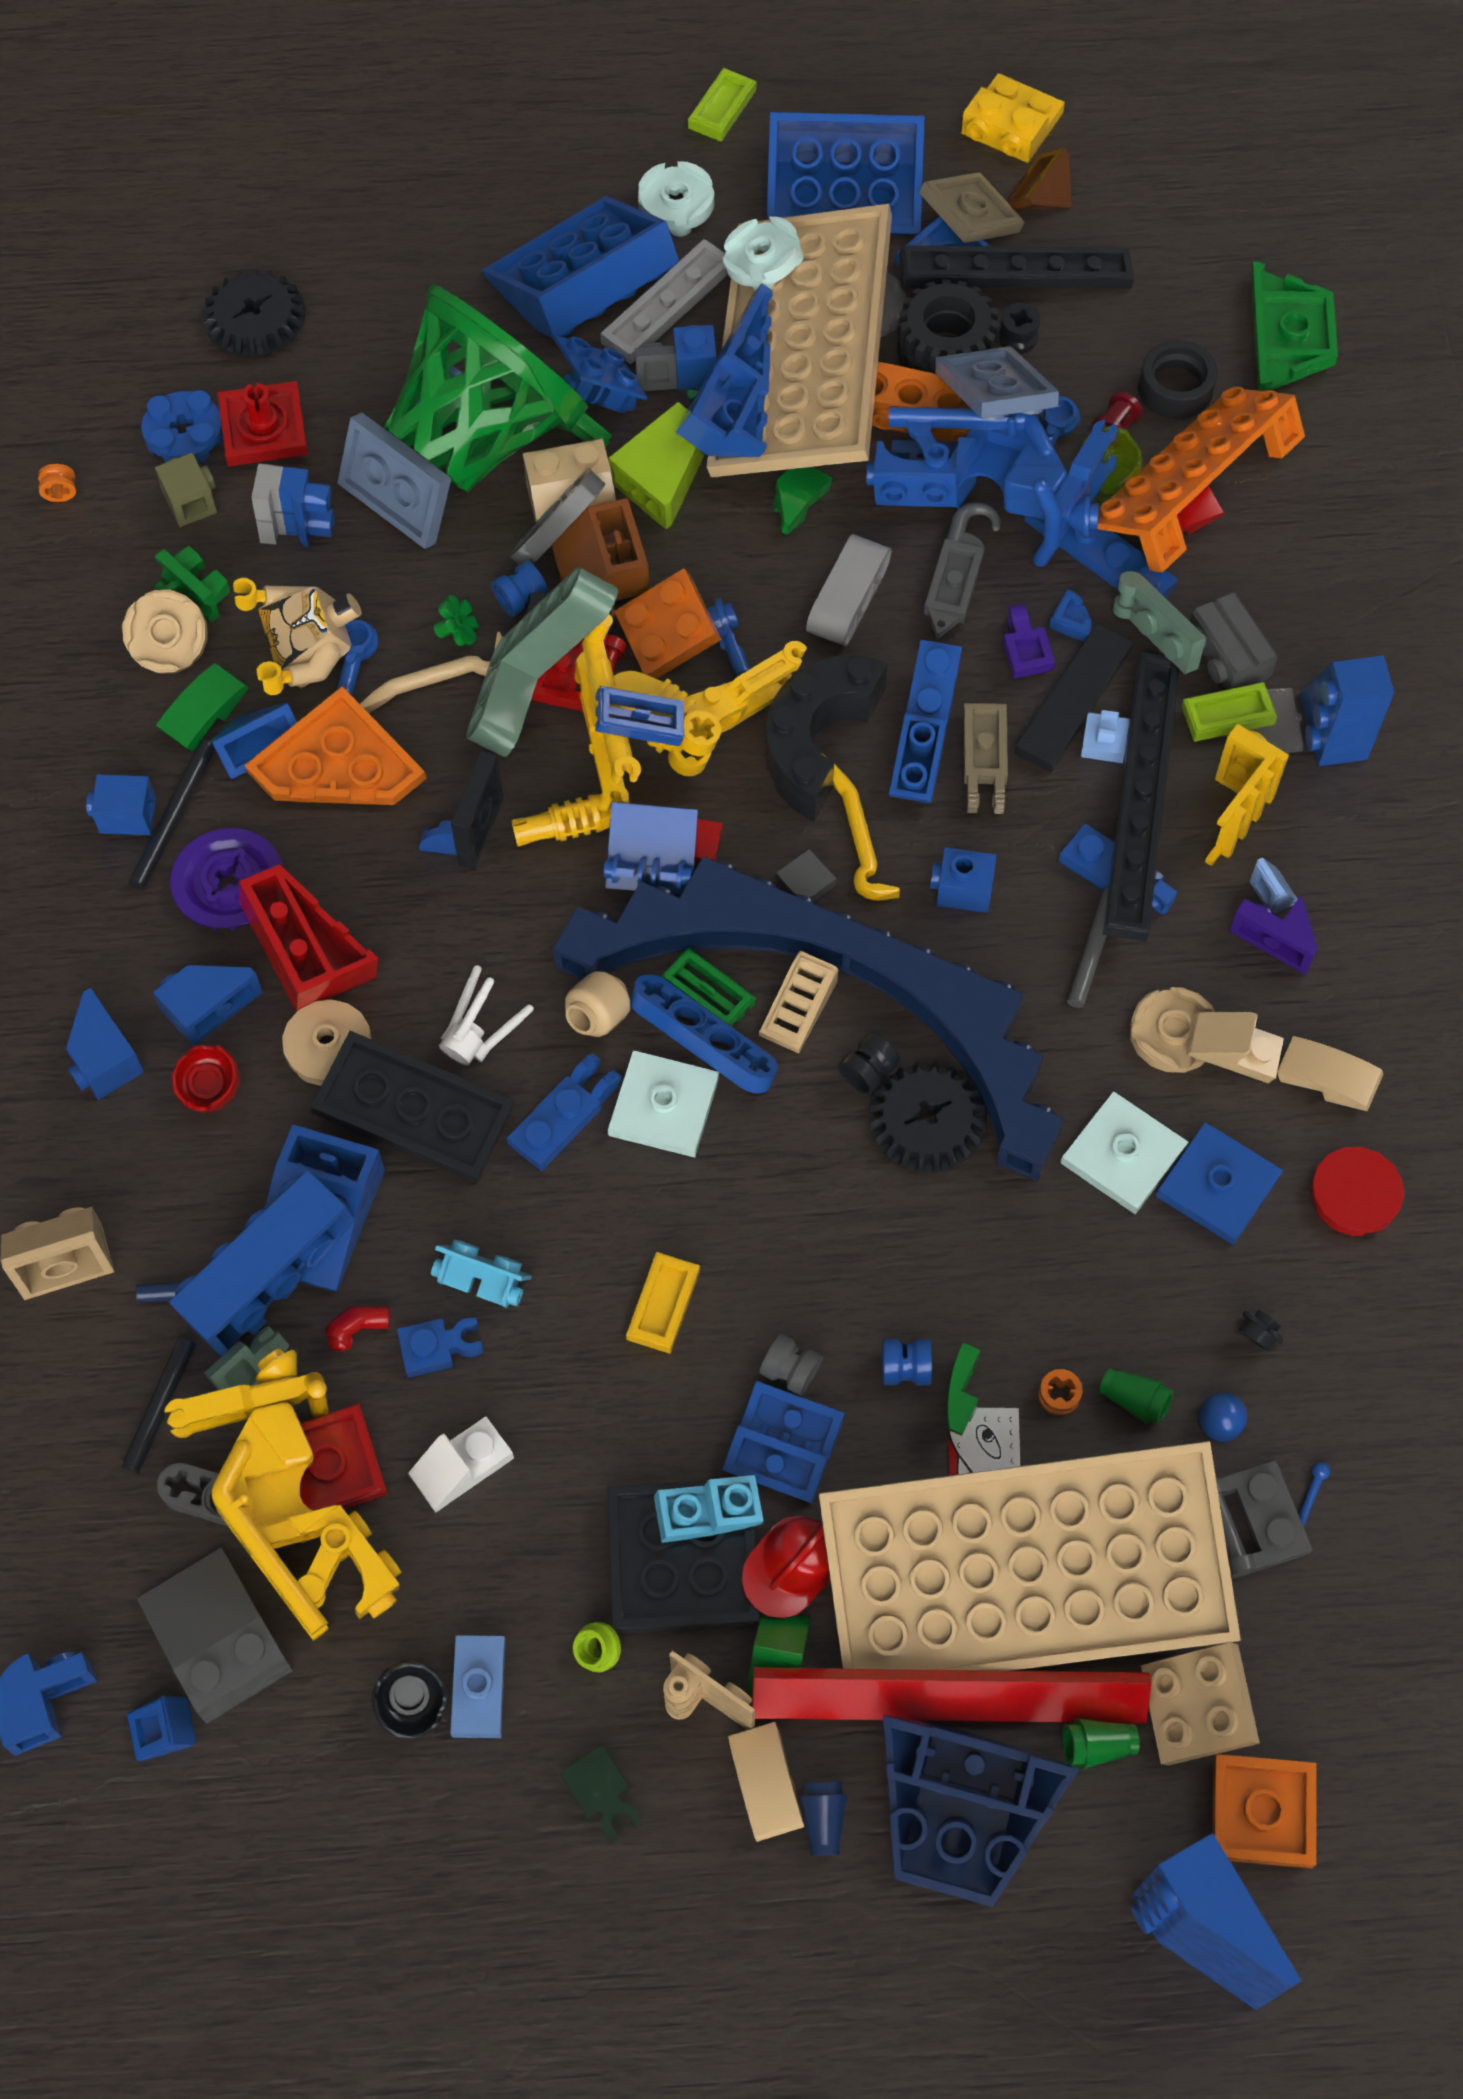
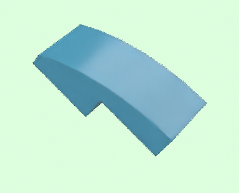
[654,1475,764,1543]

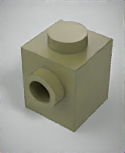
[154,453,217,528]

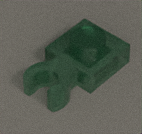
[560,1745,641,1843]

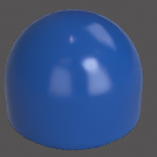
[1198,1392,1248,1442]

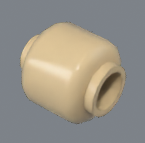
[565,971,630,1037]

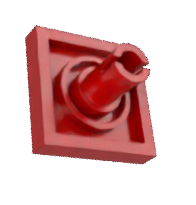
[218,381,308,467]

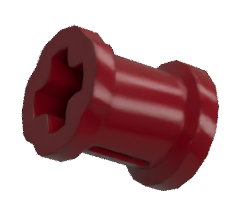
[1092,392,1143,446]

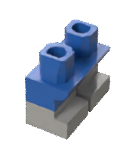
[251,463,335,547]

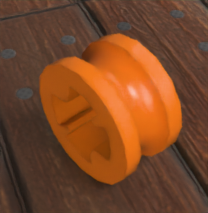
[38,463,76,502]
[1038,1369,1083,1416]

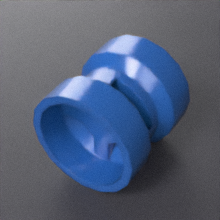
[491,560,548,617]
[882,1339,932,1386]

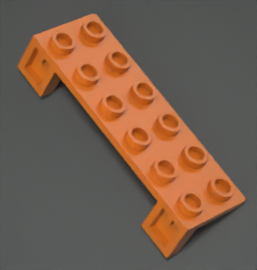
[1097,387,1305,573]

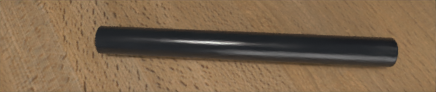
[129,739,215,890]

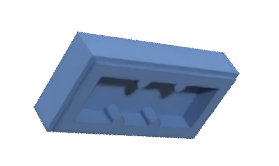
[451,1636,506,1738]

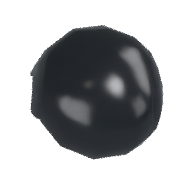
[372,1660,447,1740]

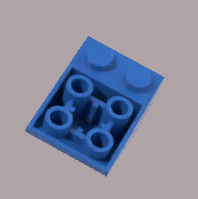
[264,1124,385,1293]

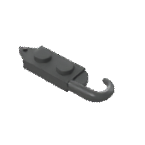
[924,502,1001,639]

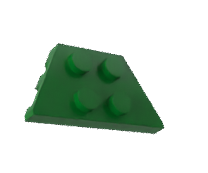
[1250,262,1338,391]

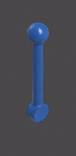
[1298,1462,1331,1527]

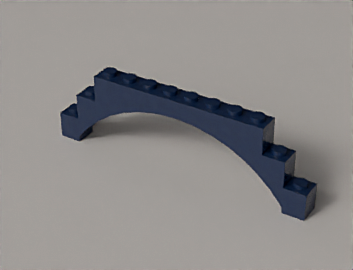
[553,857,1064,1181]

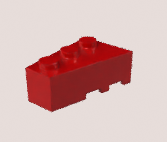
[239,864,379,1012]

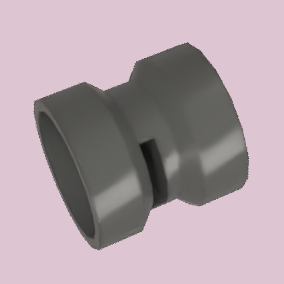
[759,1333,823,1397]

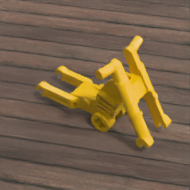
[574,614,807,811]

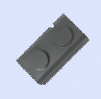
[1190,592,1278,690]

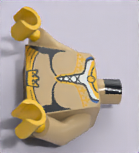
[233,578,362,695]

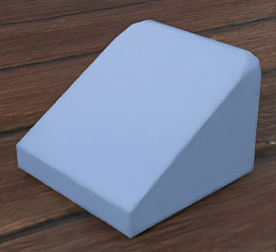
[1250,858,1297,914]

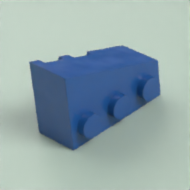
[1299,655,1394,766]

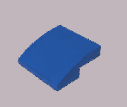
[722,1381,846,1503]

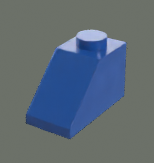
[153,965,263,1046]
[66,988,144,1100]

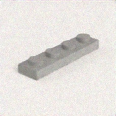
[600,239,728,365]

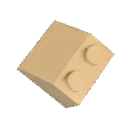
[523,439,616,523]
[1,1207,114,1300]

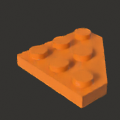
[244,686,427,805]

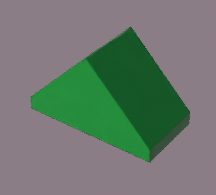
[746,1613,811,1706]

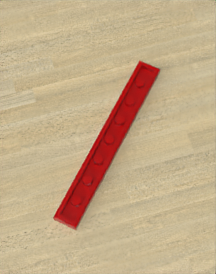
[751,1667,1152,1723]

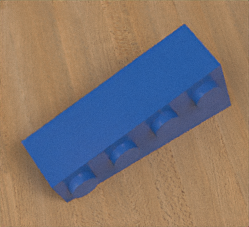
[169,1170,355,1357]

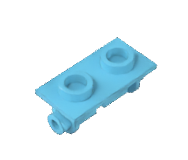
[431,1239,532,1308]

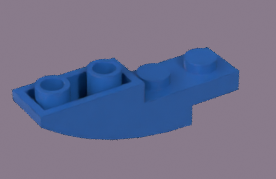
[889,640,962,804]

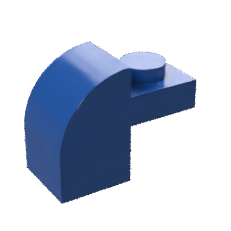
[0,1652,98,1756]

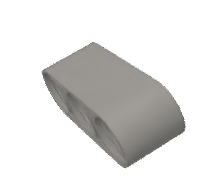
[806,534,892,646]

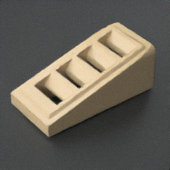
[759,951,838,1053]

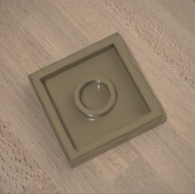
[919,172,1025,243]

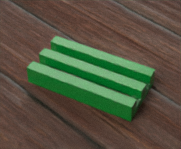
[661,947,756,1028]

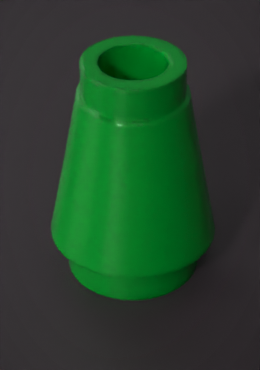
[1099,1368,1174,1425]
[1062,1718,1140,1769]

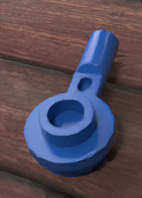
[1040,396,1080,446]
[706,598,750,677]
[336,620,379,696]

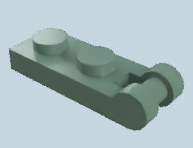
[1113,571,1206,674]

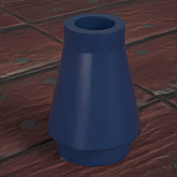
[798,1781,848,1856]

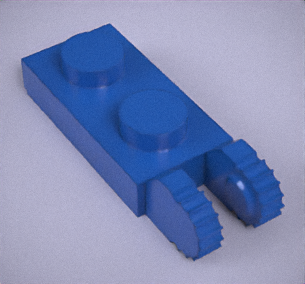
[507,1054,622,1171]

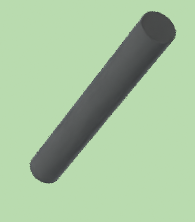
[1067,888,1108,1008]

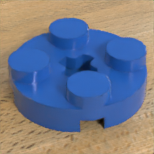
[141,390,223,463]

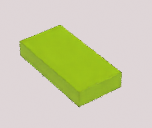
[688,68,756,142]
[1181,682,1277,742]

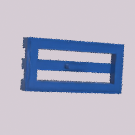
[595,686,684,746]

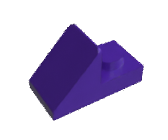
[1229,896,1318,975]

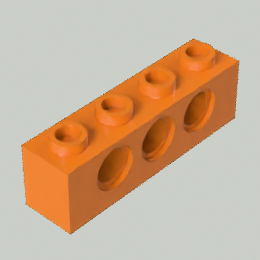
[872,362,971,442]

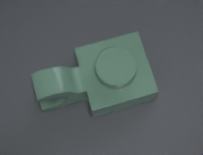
[204,1326,290,1390]

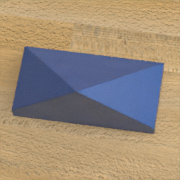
[211,702,297,779]

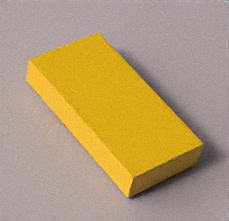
[626,1252,700,1354]

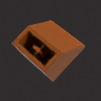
[551,498,649,601]

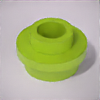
[573,1622,621,1672]

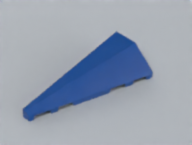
[676,283,773,457]

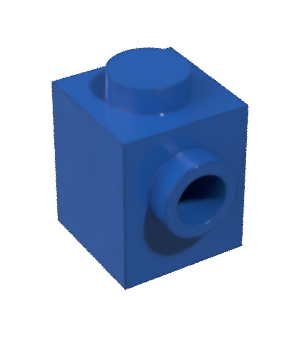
[673,325,717,390]
[86,774,156,835]
[930,848,997,913]

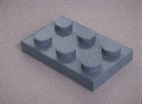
[936,346,1059,421]
[337,412,451,549]

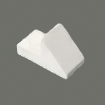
[408,1416,514,1513]

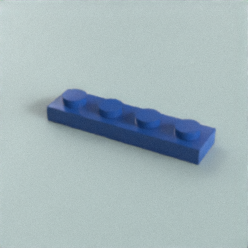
[1024,516,1178,598]

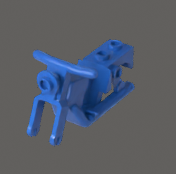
[867,407,1117,567]

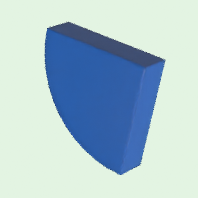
[1049,589,1092,642]
[419,820,457,855]

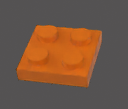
[615,568,722,679]
[1212,1754,1317,1869]

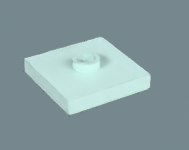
[608,1050,719,1158]
[1061,1091,1188,1214]

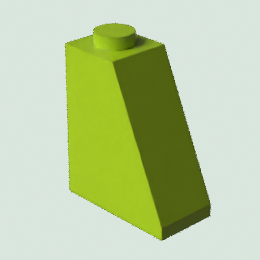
[608,402,705,530]

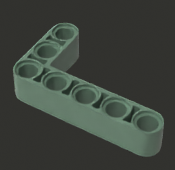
[466,567,618,757]

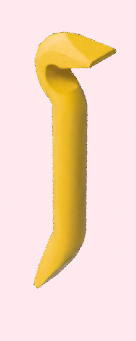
[822,754,900,900]

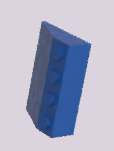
[767,112,925,235]
[481,196,679,339]
[1131,1833,1302,2010]

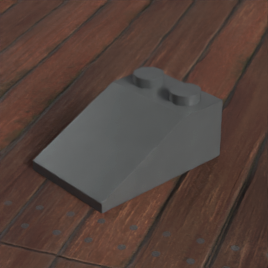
[136,1547,293,1724]

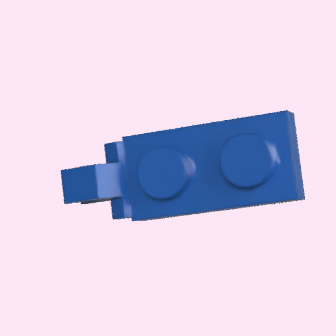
[1059,824,1177,916]

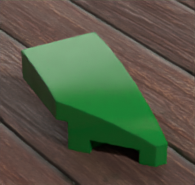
[773,467,833,535]
[946,1342,980,1436]

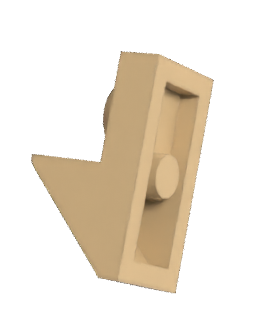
[1187,1012,1284,1083]

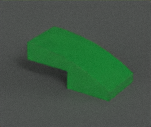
[156,663,249,752]

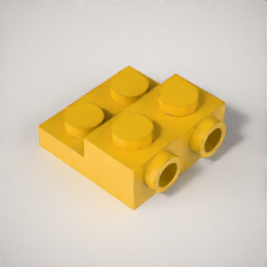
[961,73,1065,163]

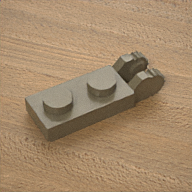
[963,703,1008,814]

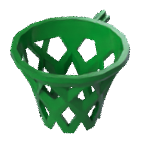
[383,283,612,493]

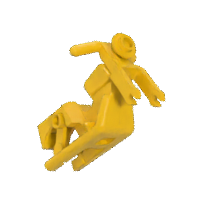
[164,1348,401,1641]

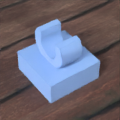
[1081,710,1130,763]

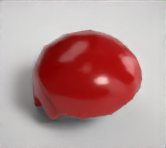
[171,1045,241,1113]

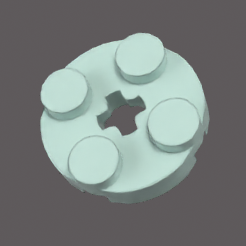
[638,161,715,236]
[723,217,804,291]

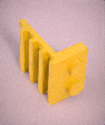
[1205,724,1289,866]

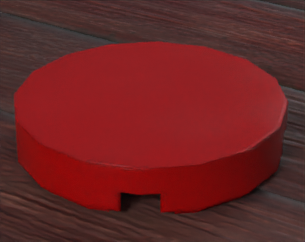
[1310,1147,1404,1236]

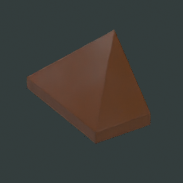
[1006,147,1072,211]

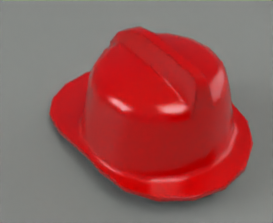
[741,1515,831,1619]

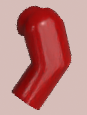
[325,1306,391,1351]

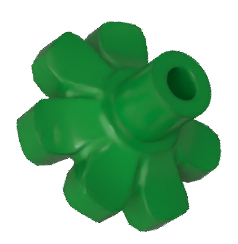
[434,595,480,646]

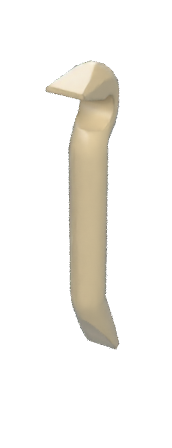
[360,632,502,713]

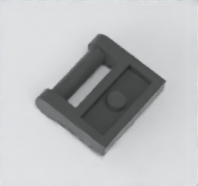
[1216,1460,1312,1579]

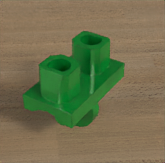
[155,546,230,623]

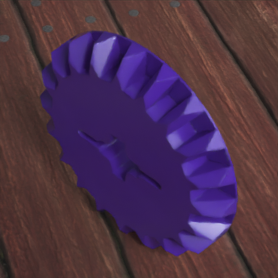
[170,828,283,932]

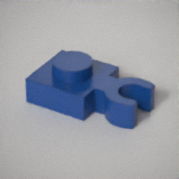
[397,1318,484,1378]

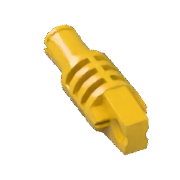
[511,794,630,847]

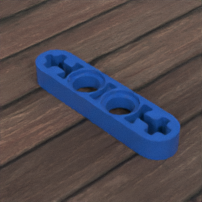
[630,974,778,1093]

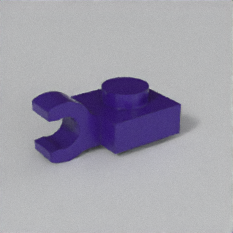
[1002,604,1055,679]

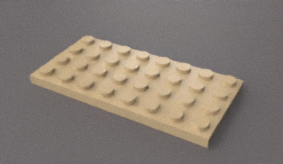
[707,204,892,477]
[819,1441,1241,1671]

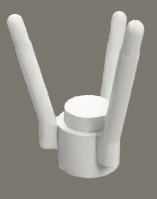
[439,965,534,1066]

